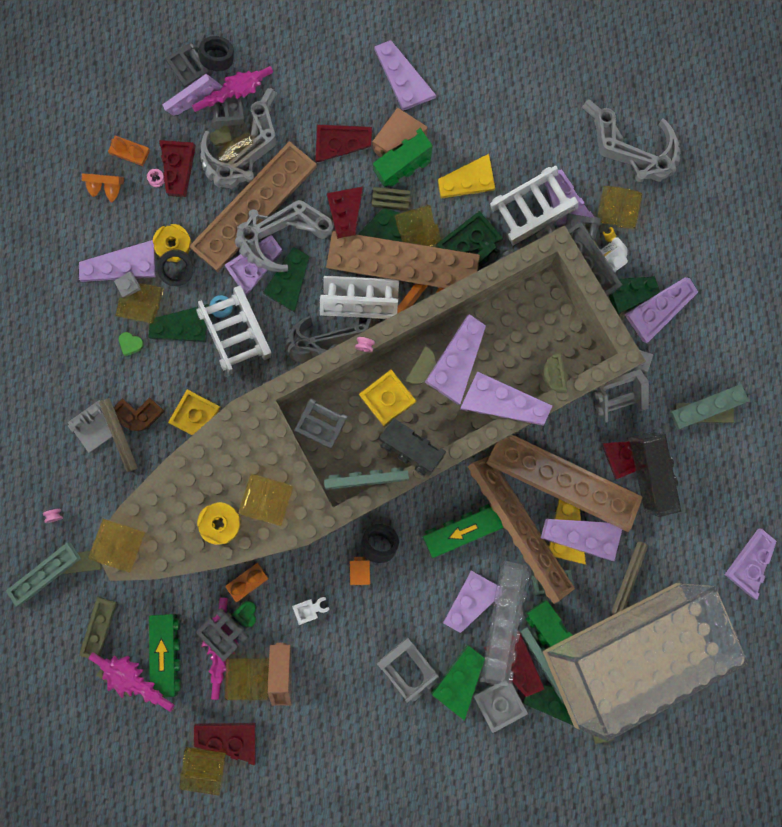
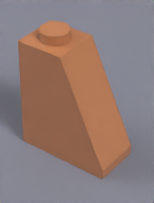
[372,108,428,157]
[268,643,292,706]

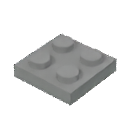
[473,677,528,733]

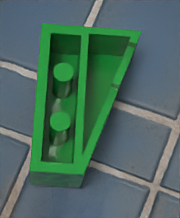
[373,127,433,188]
[525,600,573,648]
[431,645,485,721]

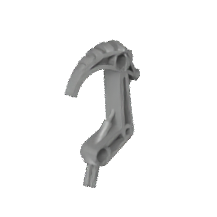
[200,88,277,189]
[582,99,681,182]
[235,200,335,272]

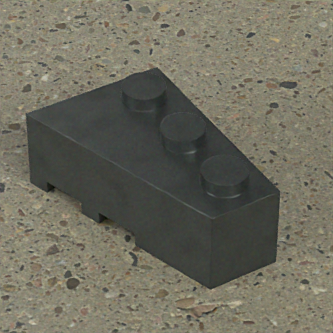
[379,418,446,476]

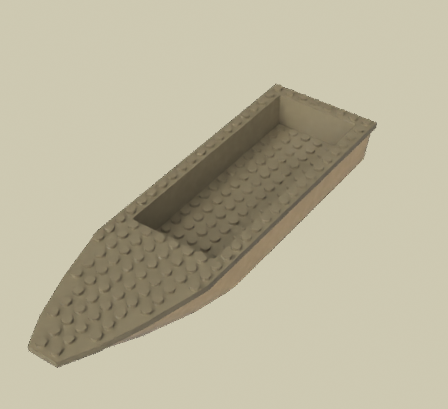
[92,225,646,581]

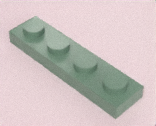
[670,384,749,430]
[324,467,409,490]
[6,543,81,607]
[520,628,564,703]

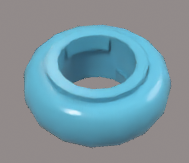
[209,295,233,318]

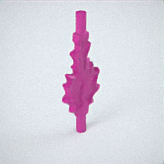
[192,66,273,112]
[202,597,238,700]
[89,652,175,712]

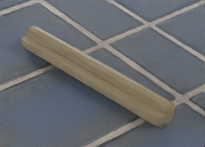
[99,398,137,472]
[612,542,648,614]

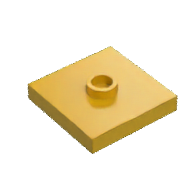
[359,370,417,427]
[168,389,221,435]

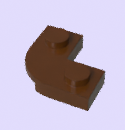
[113,397,165,431]

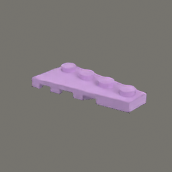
[374,40,436,111]
[79,240,156,282]
[624,278,698,343]
[425,314,486,405]
[460,372,552,425]
[541,519,622,561]

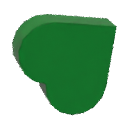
[232,601,256,627]

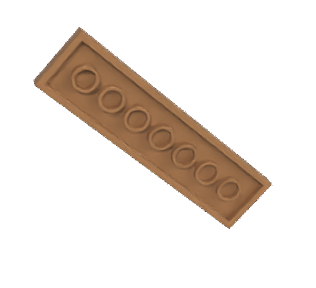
[189,141,317,273]
[326,231,480,288]
[486,435,643,532]
[467,457,575,604]

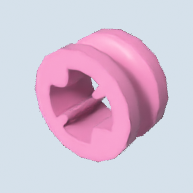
[147,169,164,187]
[355,337,375,352]
[43,509,63,523]

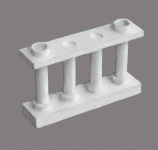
[490,166,578,245]
[320,276,399,319]
[196,285,272,375]

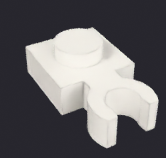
[292,597,330,625]

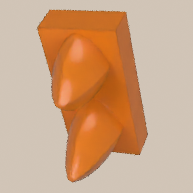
[108,136,150,166]
[82,173,124,202]
[225,563,269,602]

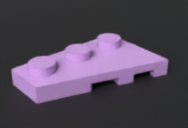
[162,74,223,116]
[545,170,594,227]
[225,235,282,296]
[724,529,777,600]
[443,571,506,633]

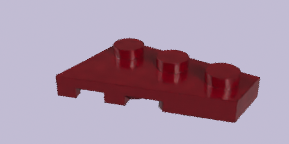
[601,439,670,479]
[194,723,256,766]

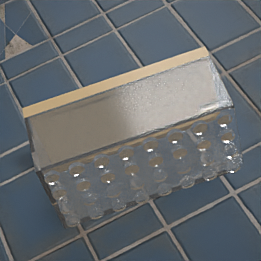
[543,583,748,741]

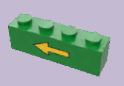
[423,504,504,558]
[149,614,181,697]

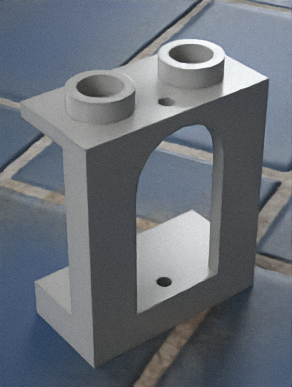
[595,369,649,423]
[377,637,438,702]

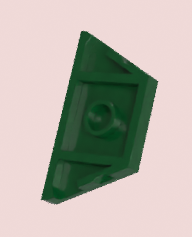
[358,208,422,242]

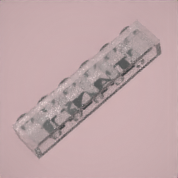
[480,561,530,687]

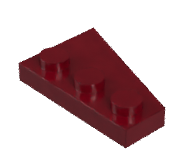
[316,125,372,163]
[159,140,196,197]
[327,186,363,239]
[483,632,545,697]

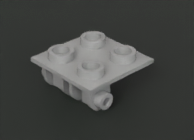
[67,400,112,453]

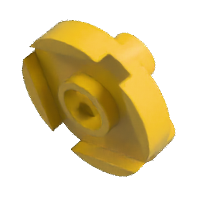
[153,224,191,262]
[197,502,240,545]

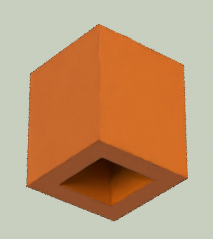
[350,557,370,585]

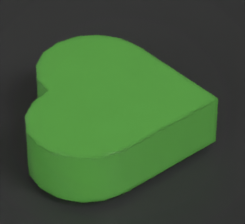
[119,332,144,356]

